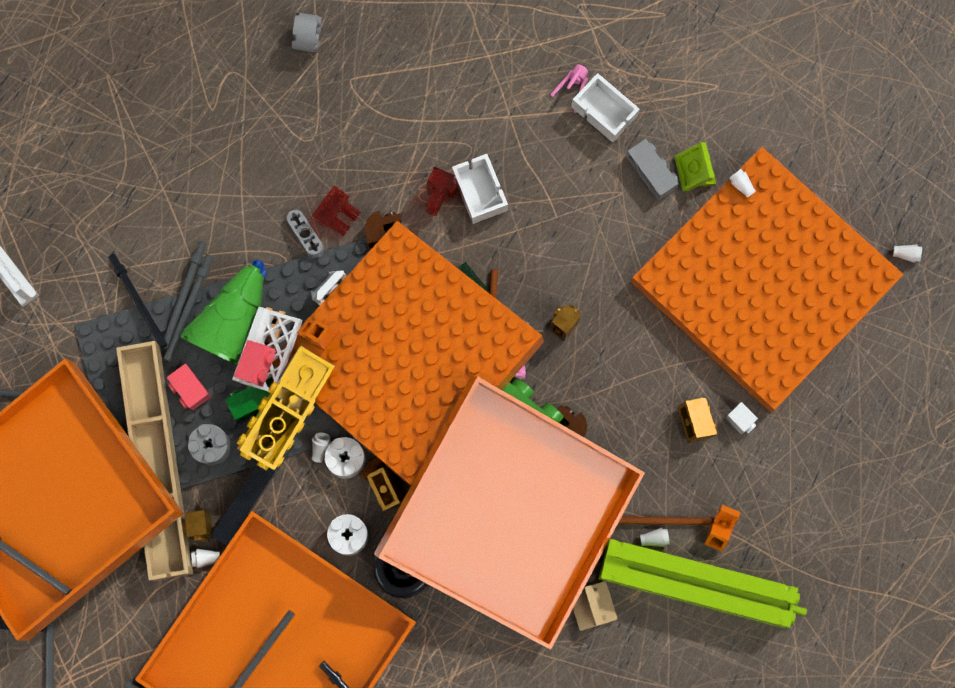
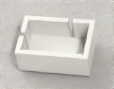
[571,73,640,142]
[452,154,508,224]

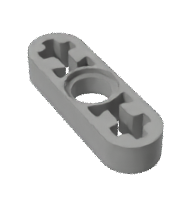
[287,210,324,258]

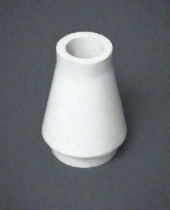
[729,169,756,198]
[893,244,922,263]
[312,432,331,462]
[640,528,670,547]
[191,549,220,568]

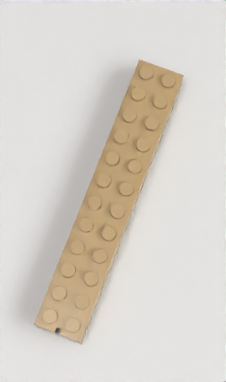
[116,341,193,581]

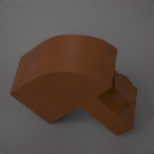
[365,211,402,248]
[557,405,587,437]

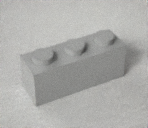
[626,139,679,201]

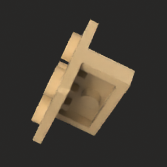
[573,582,617,631]

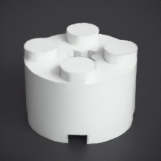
[325,437,366,479]
[327,514,369,556]

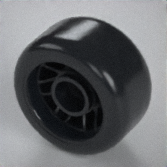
[373,556,428,599]

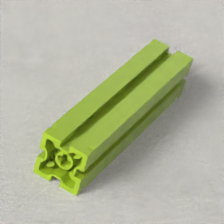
[598,539,807,628]

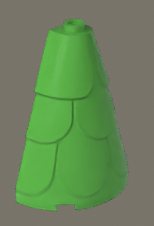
[180,264,264,365]

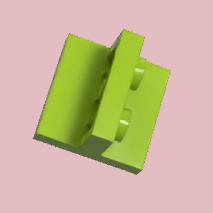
[674,142,716,191]

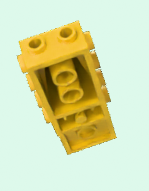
[236,346,335,471]

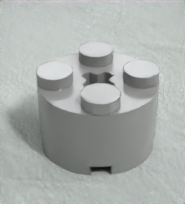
[291,12,322,53]
[188,424,231,466]

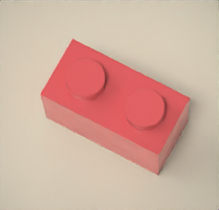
[234,340,276,387]
[167,364,211,411]

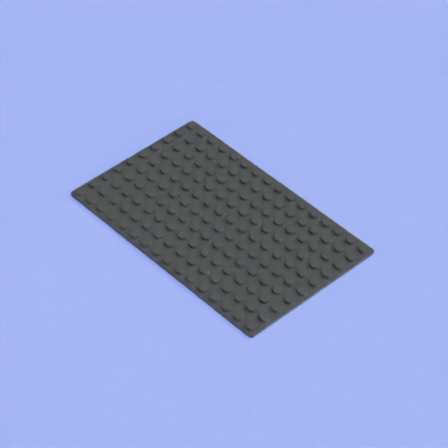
[75,239,370,489]

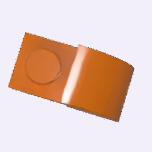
[297,317,337,351]
[704,504,741,552]

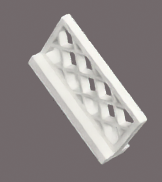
[0,246,39,307]
[232,307,303,392]

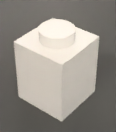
[725,402,758,434]

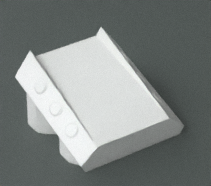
[311,271,346,305]

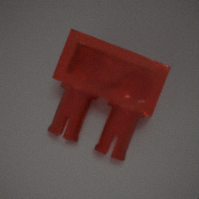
[426,166,457,216]
[311,185,361,236]

